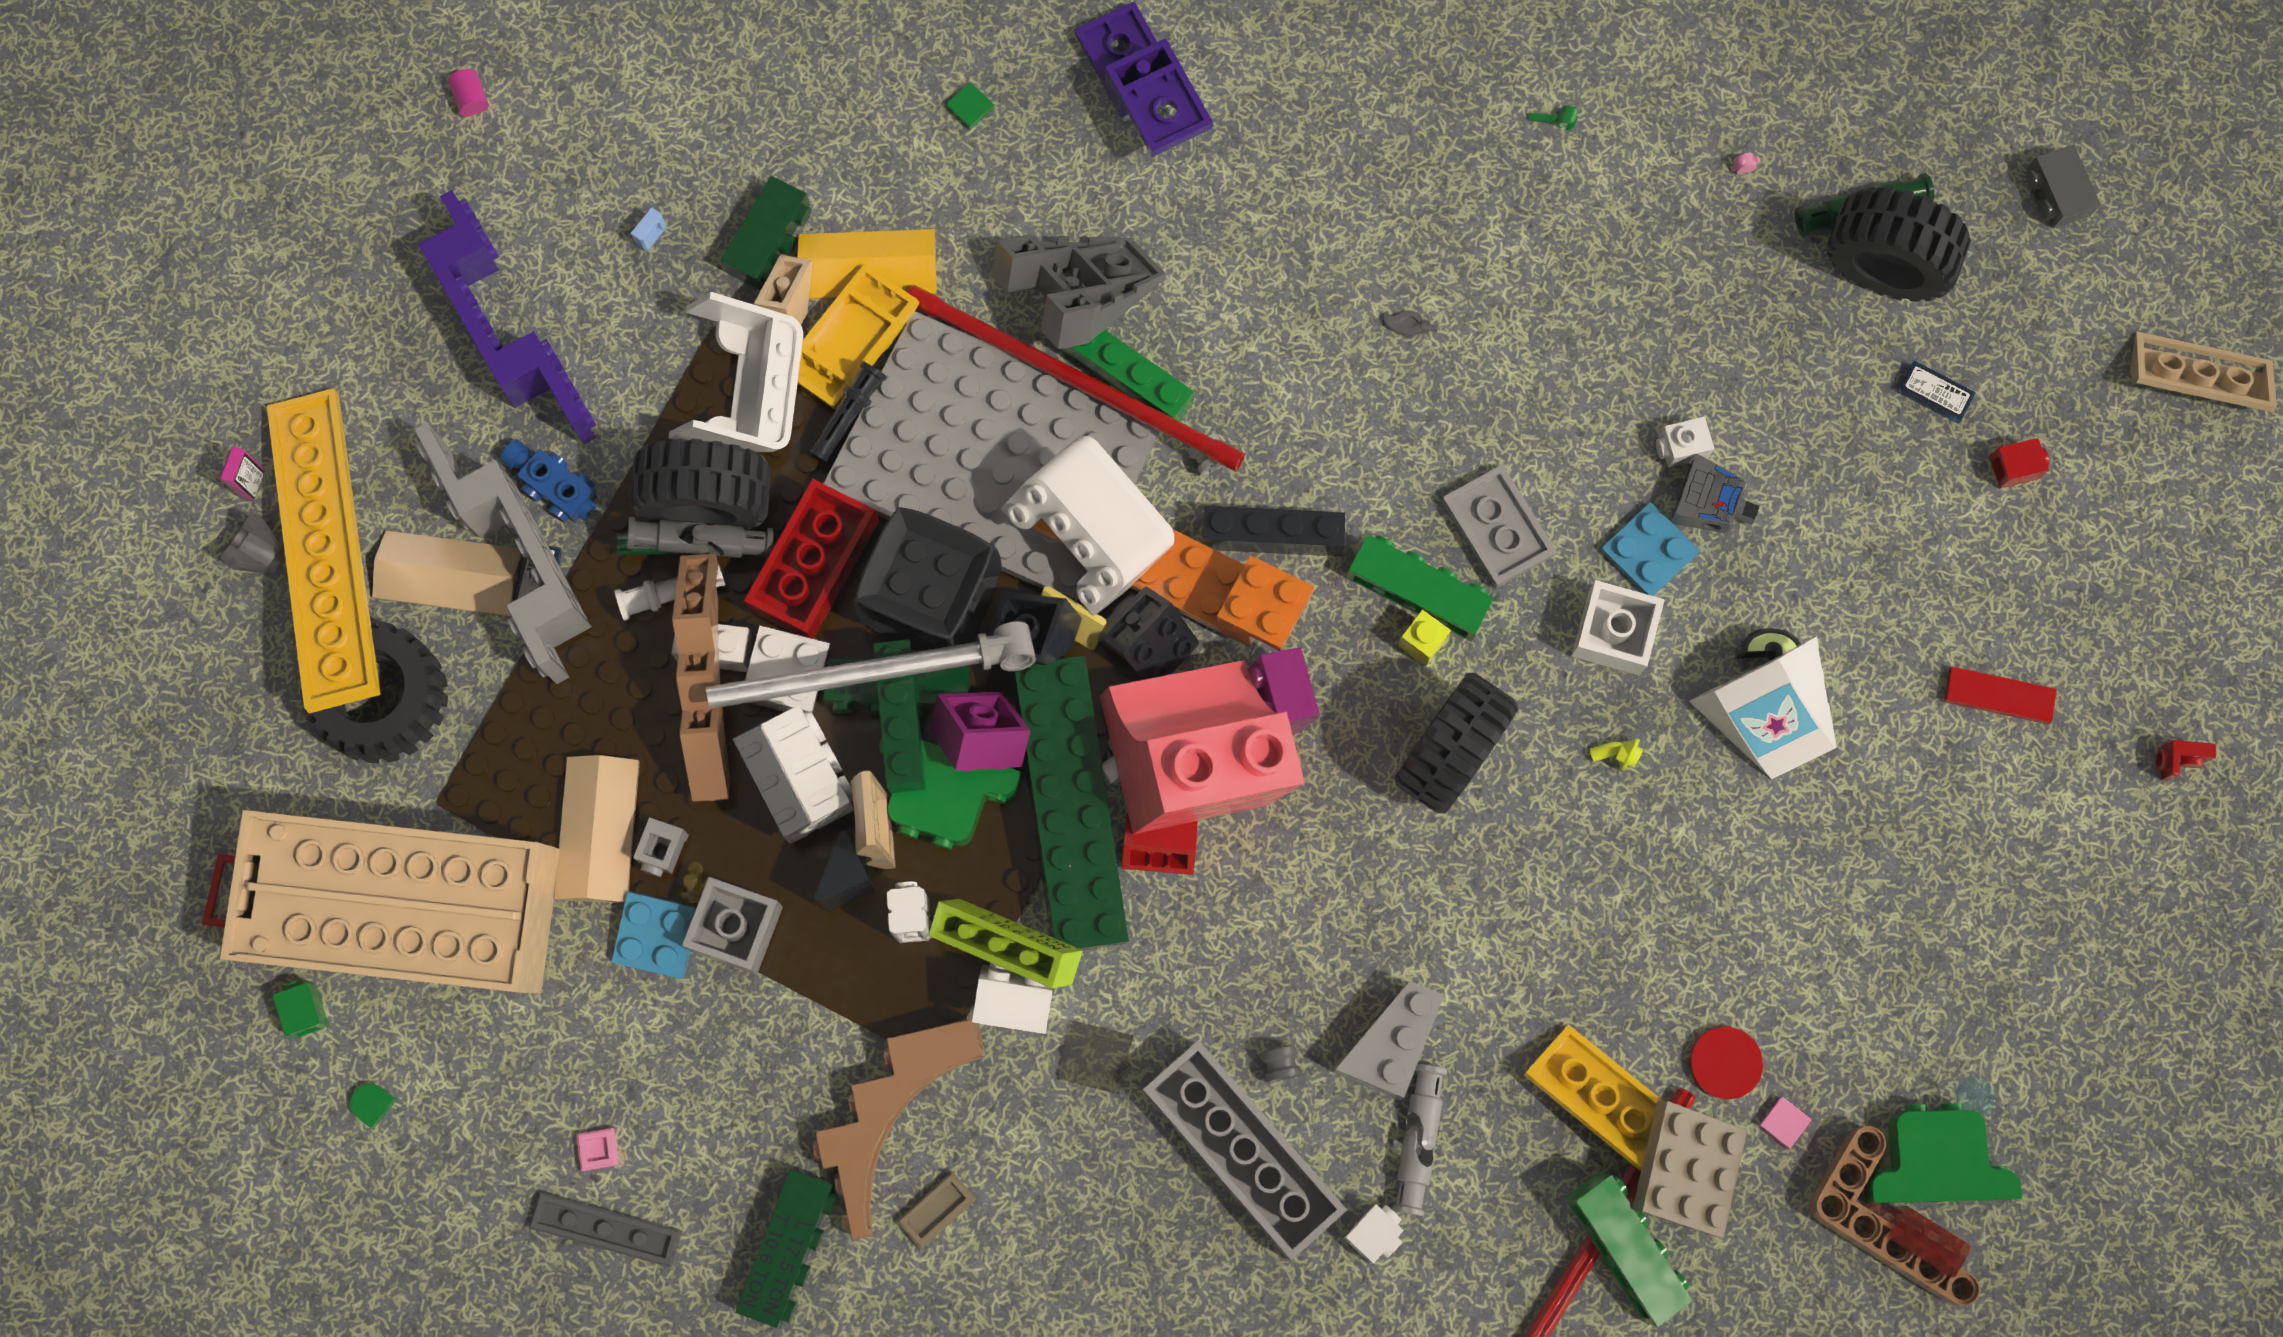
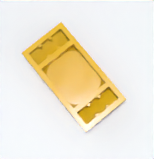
[797,263,919,409]

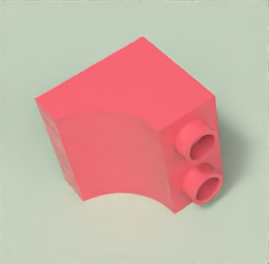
[1099,660,1305,834]

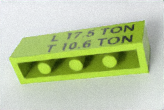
[928,899,1083,989]

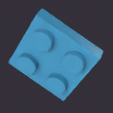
[1600,502,1700,596]
[611,891,697,979]

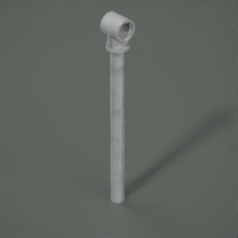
[706,622,1036,709]

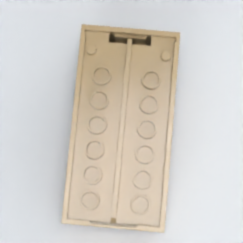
[220,810,560,994]

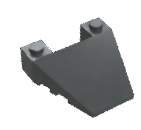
[991,235,1166,349]

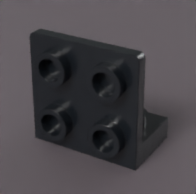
[1097,586,1199,680]

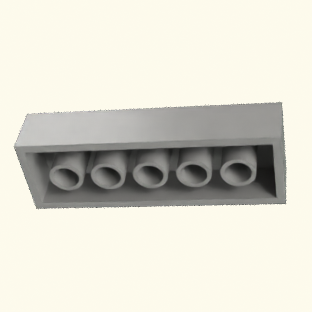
[1143,1040,1347,1261]

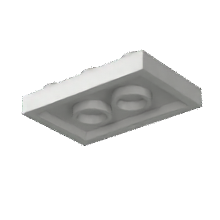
[1441,464,1557,589]

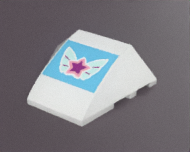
[1689,636,1837,779]

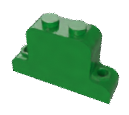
[879,738,1023,850]
[1864,1103,2022,1204]

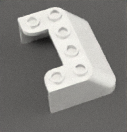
[1001,436,1175,616]

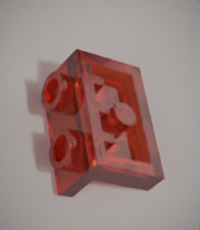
[1888,1206,1973,1278]

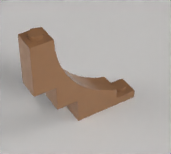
[672,553,731,801]

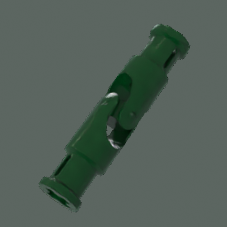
[1794,173,1935,237]

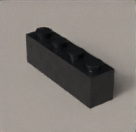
[1202,506,1346,557]

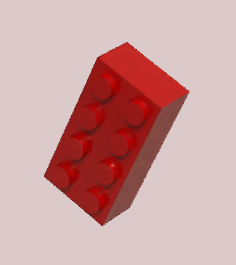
[744,479,879,639]

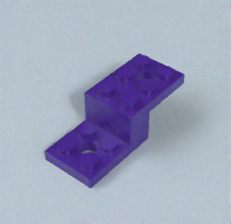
[1075,1,1213,157]

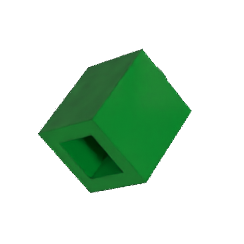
[272,980,329,1039]

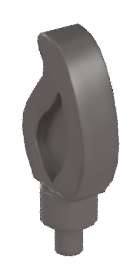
[1384,310,1438,337]

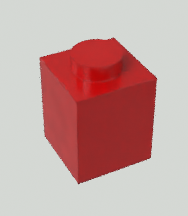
[1989,438,2050,489]

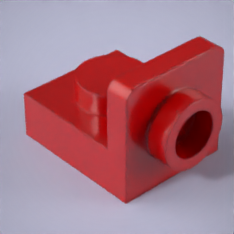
[2155,740,2216,781]

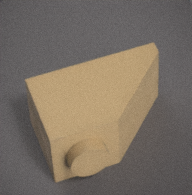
[754,255,813,325]

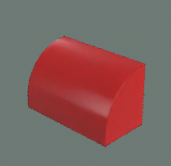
[1122,813,1198,875]

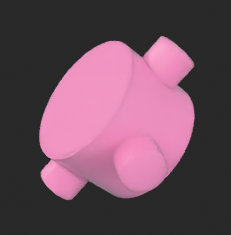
[1730,153,1760,174]

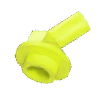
[1590,738,1643,771]

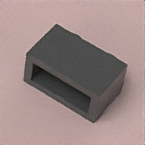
[2026,144,2101,228]

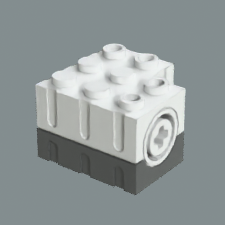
[733,705,854,844]

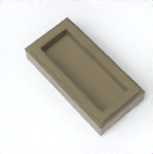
[897,1171,977,1250]

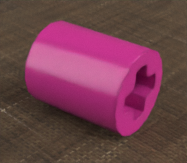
[448,69,489,117]

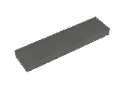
[529,1192,683,1268]

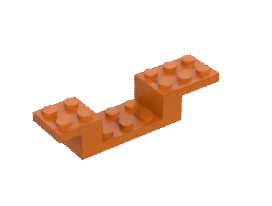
[1031,508,1314,651]

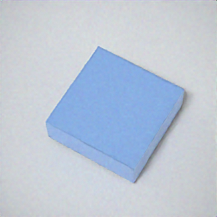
[631,207,667,251]

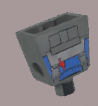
[1670,454,1760,533]

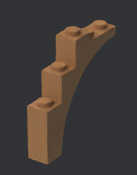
[813,1019,986,1240]

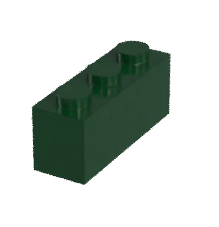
[720,176,811,290]

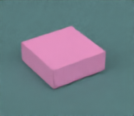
[1759,1097,1812,1149]
[576,1128,619,1171]

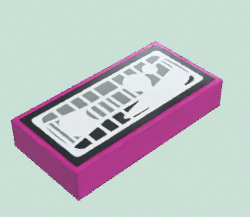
[220,447,265,502]

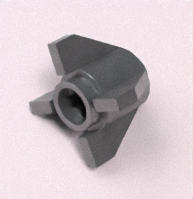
[220,512,285,575]

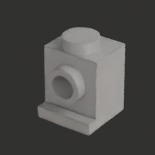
[633,817,689,878]

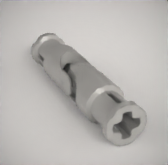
[1392,1064,1447,1217]

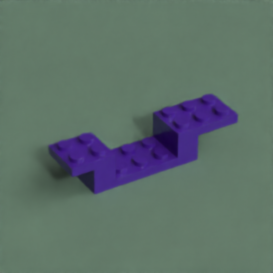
[419,190,597,445]

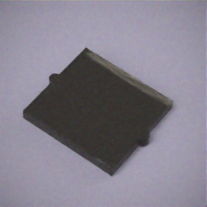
[1057,1021,1133,1094]

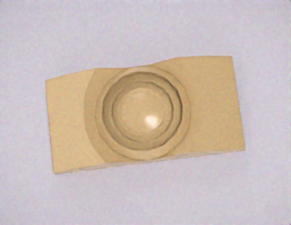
[851,771,896,869]

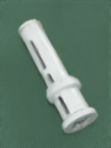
[614,564,725,621]

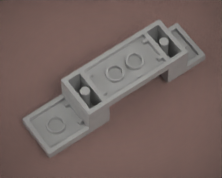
[415,423,591,684]

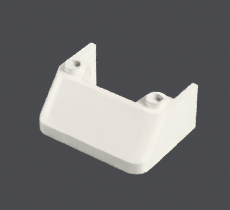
[669,292,803,452]

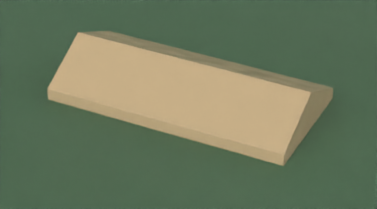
[2129,331,2277,412]
[372,531,523,617]
[554,755,640,903]

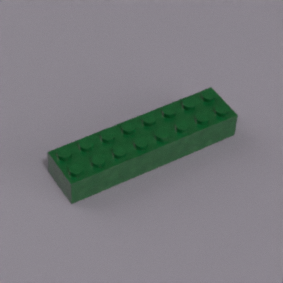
[1011,656,1129,951]

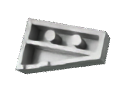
[1332,981,1444,1101]

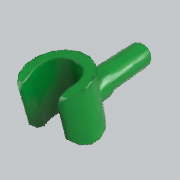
[1529,105,1578,130]

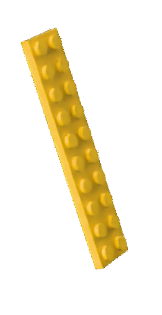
[267,388,381,713]

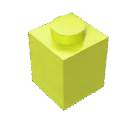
[1398,610,1451,666]

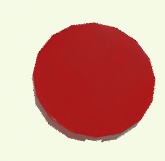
[1689,1026,1764,1100]

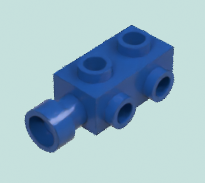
[500,439,598,523]

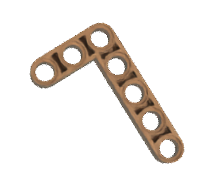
[1809,1126,1981,1306]

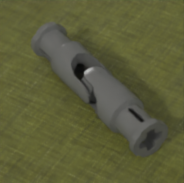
[627,517,773,560]

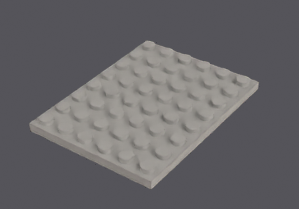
[824,311,1160,603]

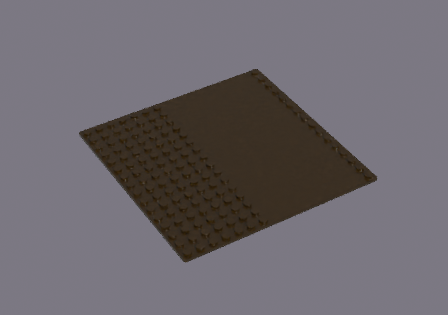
[438,326,1179,1039]

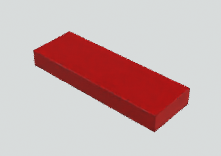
[1944,666,2057,725]

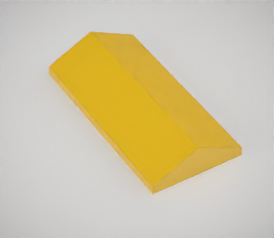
[797,229,937,299]
[1524,1024,1662,1171]

